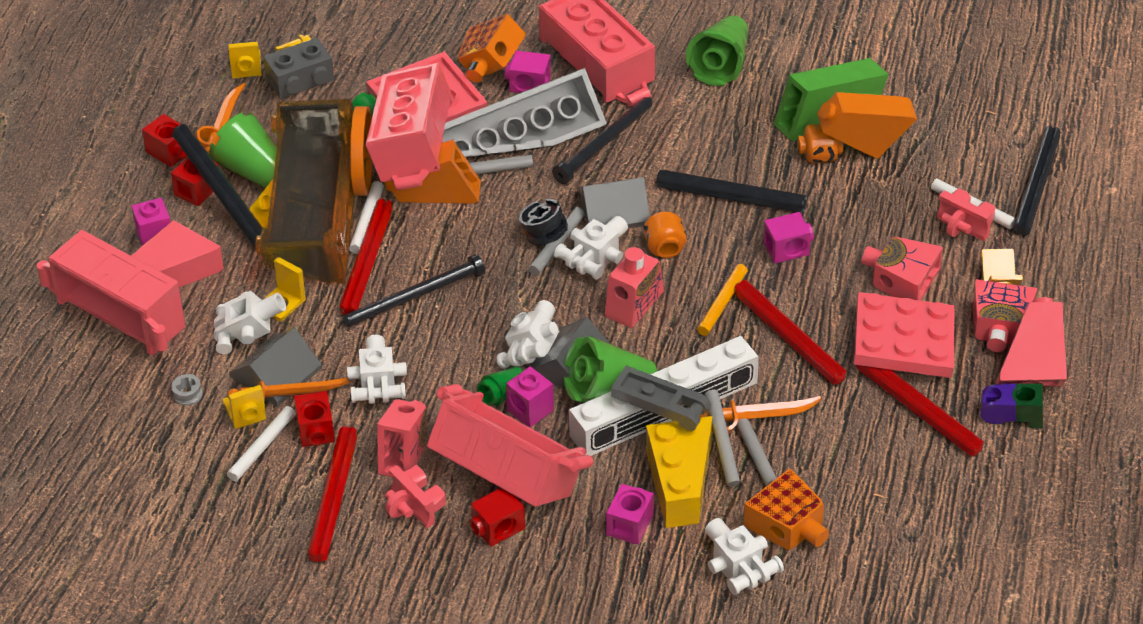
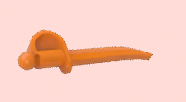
[196,83,245,154]
[227,377,350,401]
[699,396,821,434]

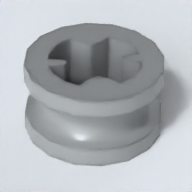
[171,374,203,406]

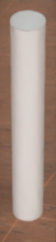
[931,179,1016,230]
[349,181,384,254]
[227,406,296,482]

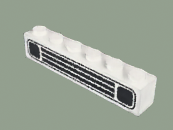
[569,336,758,456]

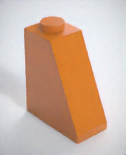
[817,92,917,159]
[384,139,481,204]

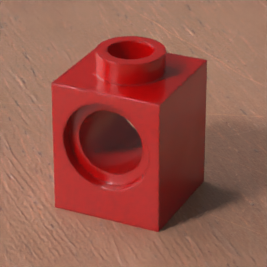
[142,114,187,167]
[171,158,219,206]
[294,391,335,447]
[469,488,525,547]

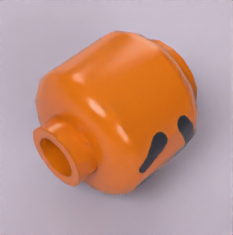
[797,124,843,164]
[643,211,687,258]

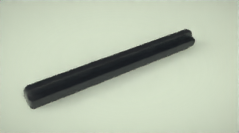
[172,124,269,248]
[1013,126,1061,236]
[656,169,807,213]

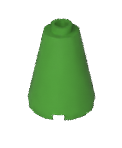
[686,15,748,86]
[209,112,294,188]
[564,336,658,402]

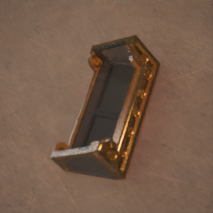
[255,99,355,284]

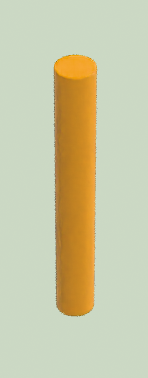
[697,264,748,336]

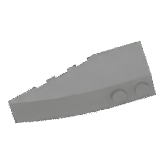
[442,68,607,157]

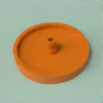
[351,106,373,196]

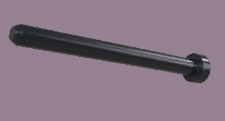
[552,97,653,185]
[342,254,485,327]

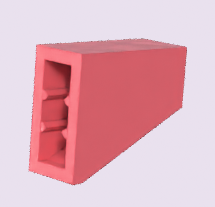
[131,220,224,287]
[996,297,1067,387]

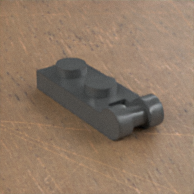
[611,365,711,431]

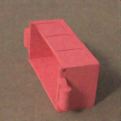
[538,0,655,107]
[366,63,454,191]
[37,230,185,355]
[427,384,593,507]

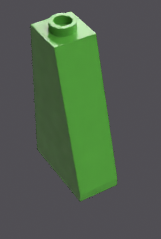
[774,58,888,141]

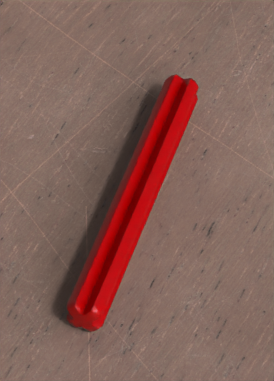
[339,198,393,315]
[734,280,846,385]
[856,365,984,457]
[308,426,358,563]

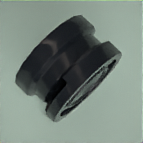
[519,199,568,245]

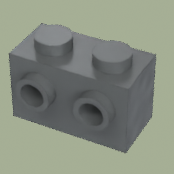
[263,38,334,99]

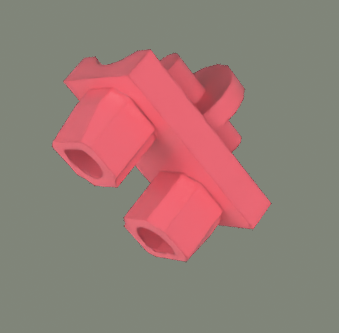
[937,188,996,241]
[385,465,446,528]

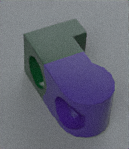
[980,384,1043,428]

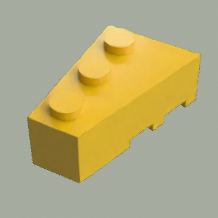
[646,416,713,528]

